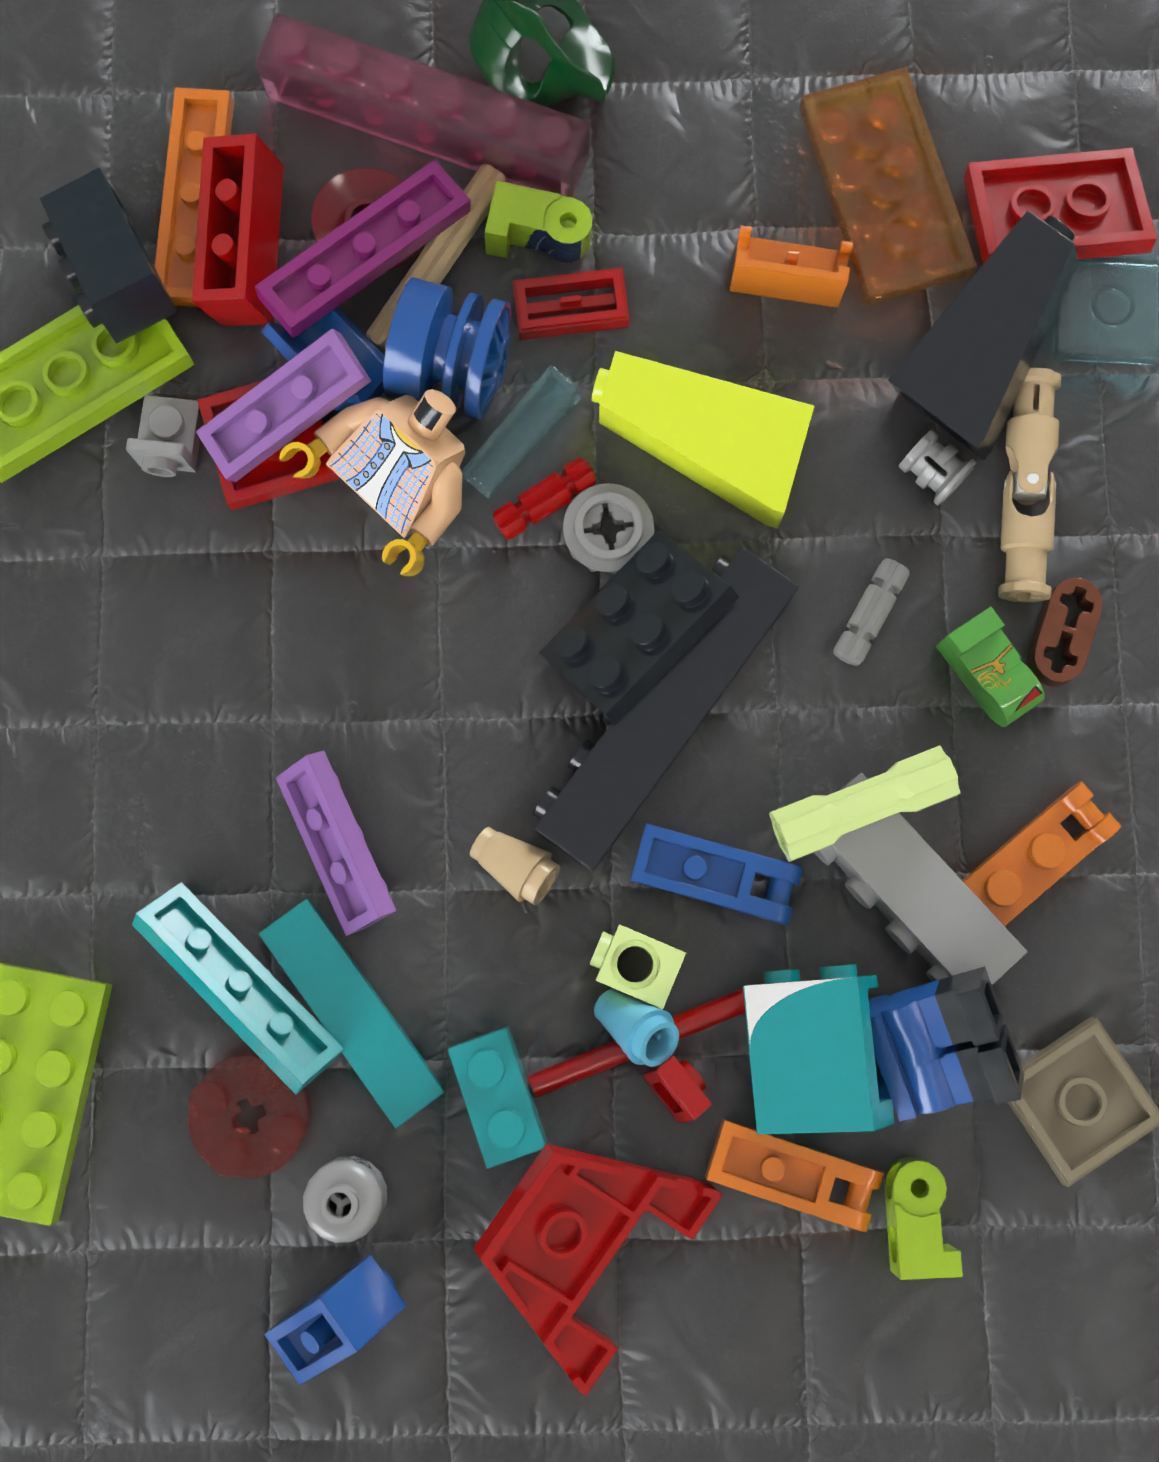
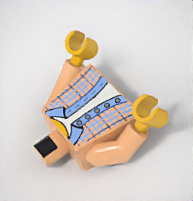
[279,389,466,577]

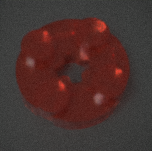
[188,1054,312,1178]

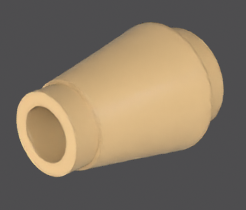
[470,827,560,905]

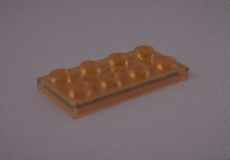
[799,67,977,305]

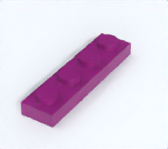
[255,159,471,338]

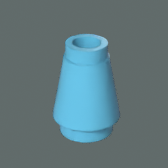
[594,989,679,1067]

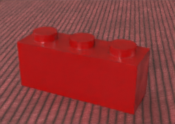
[192,133,284,327]

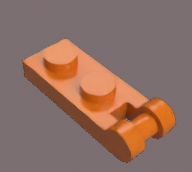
[962,781,1121,926]
[705,1118,884,1232]

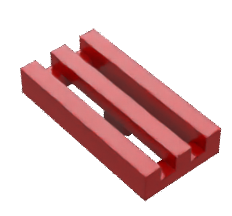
[512,267,630,340]

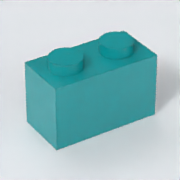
[447,1026,547,1169]

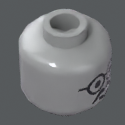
[303,1156,387,1243]

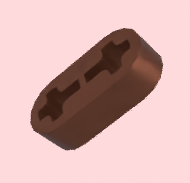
[1027,578,1103,687]

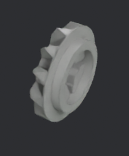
[563,483,654,575]

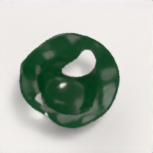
[469,0,615,112]

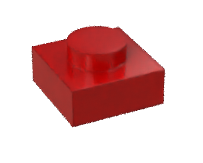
[642,1055,712,1124]

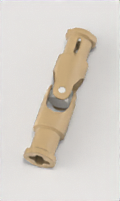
[998,368,1061,602]

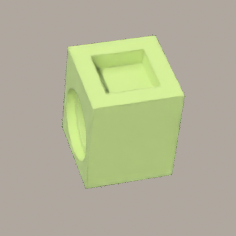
[589,924,686,1009]

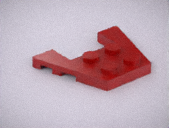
[473,1144,723,1396]

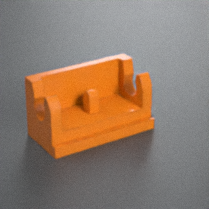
[729,225,853,308]

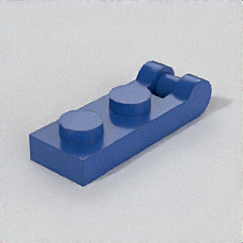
[630,823,804,926]

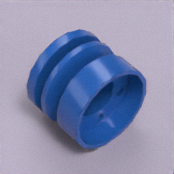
[383,277,511,420]

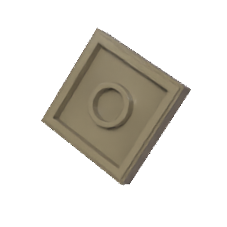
[1008,1017,1159,1187]

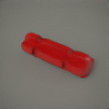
[492,457,596,540]

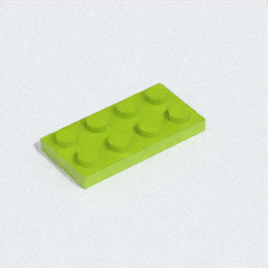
[0,305,195,483]
[0,963,113,1226]

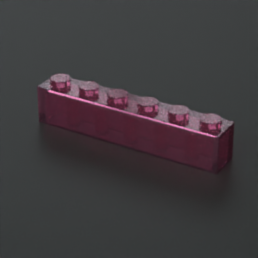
[255,13,589,198]

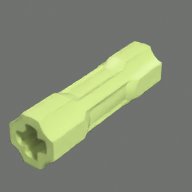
[769,745,961,862]

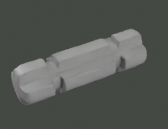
[833,558,910,666]

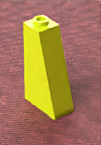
[591,351,814,529]

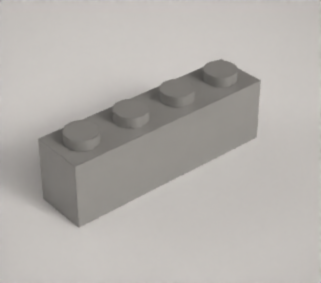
[814,772,1028,985]

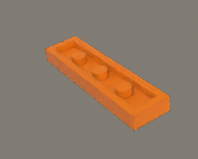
[154,87,234,307]

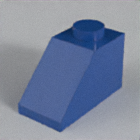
[264,1255,407,1385]

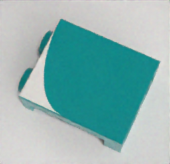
[743,964,895,1134]

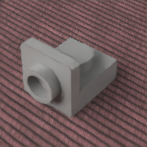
[126,395,203,477]

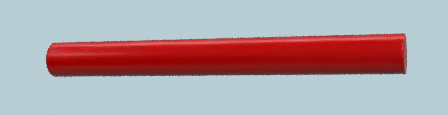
[528,988,745,1099]

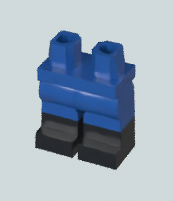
[869,966,1025,1121]

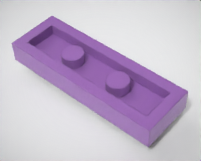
[196,329,371,482]
[276,750,396,936]

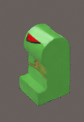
[935,606,1045,727]

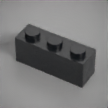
[40,167,178,344]

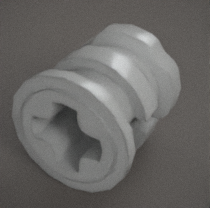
[898,428,977,506]

